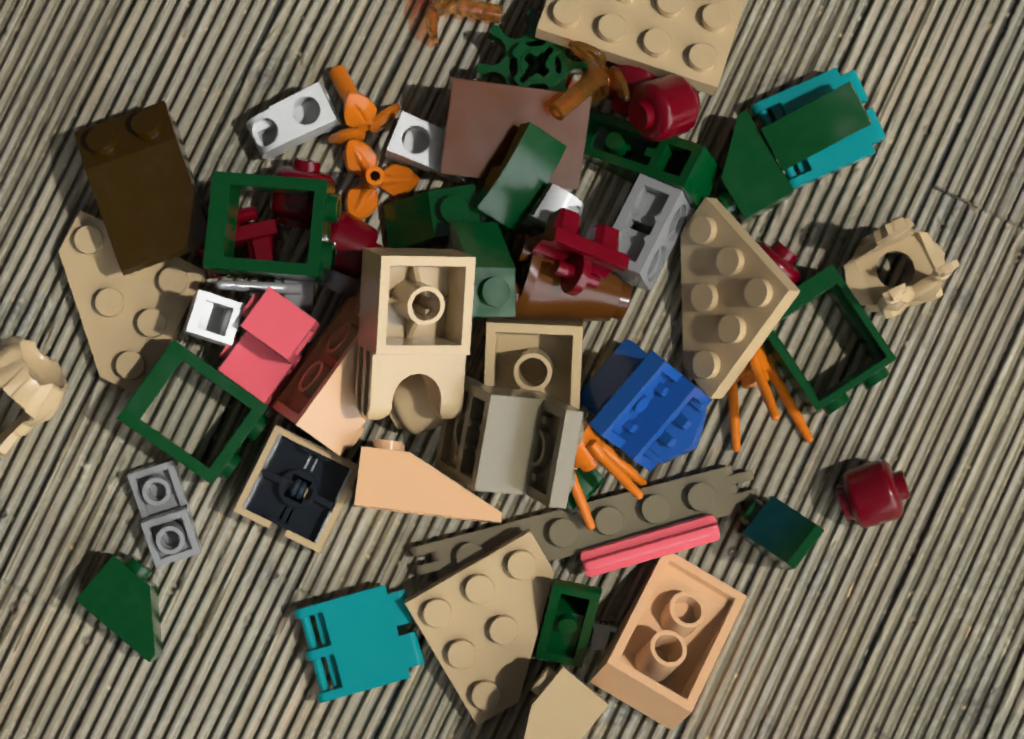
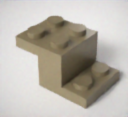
[434,376,584,509]

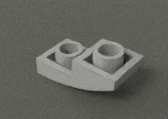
[127,457,202,568]

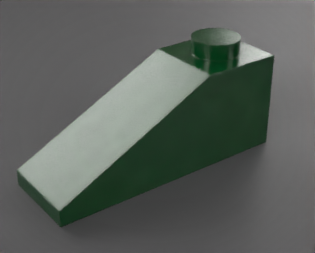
[583,109,722,210]

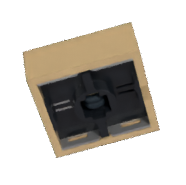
[233,425,359,554]

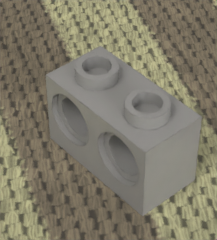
[612,173,692,292]

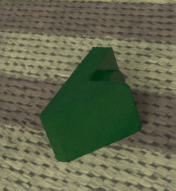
[535,578,602,668]

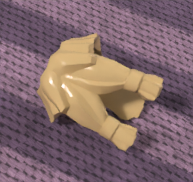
[844,217,960,319]
[0,336,67,459]

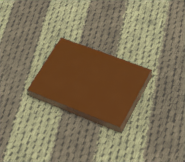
[438,77,592,190]

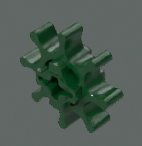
[475,8,594,92]

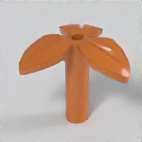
[326,65,400,145]
[344,139,420,220]

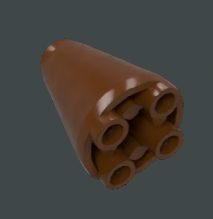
[507,226,632,321]

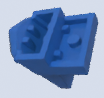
[580,340,712,472]

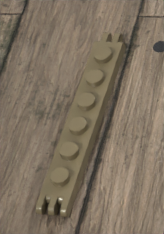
[410,465,759,590]

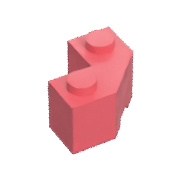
[218,287,321,407]

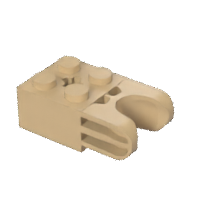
[355,247,476,420]

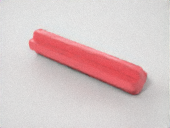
[580,514,720,577]

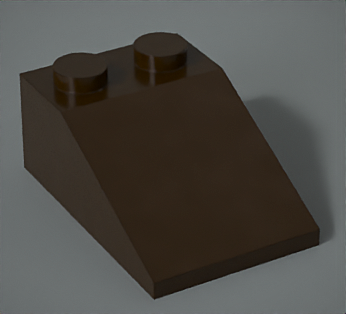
[74,101,207,276]

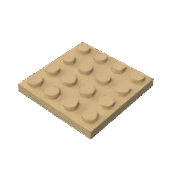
[535,0,746,96]

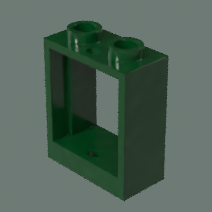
[203,171,341,282]
[763,264,897,416]
[117,339,269,485]

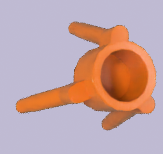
[727,344,814,452]
[571,421,648,530]

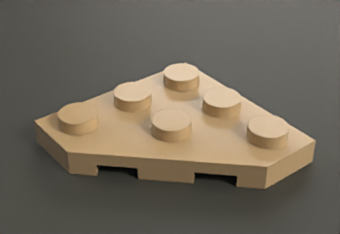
[680,197,801,399]
[58,210,208,393]
[405,528,554,726]

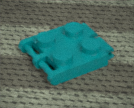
[750,67,886,190]
[293,585,425,704]

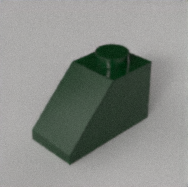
[716,110,794,226]
[383,184,481,248]
[449,221,516,319]
[738,496,824,570]
[76,554,163,662]

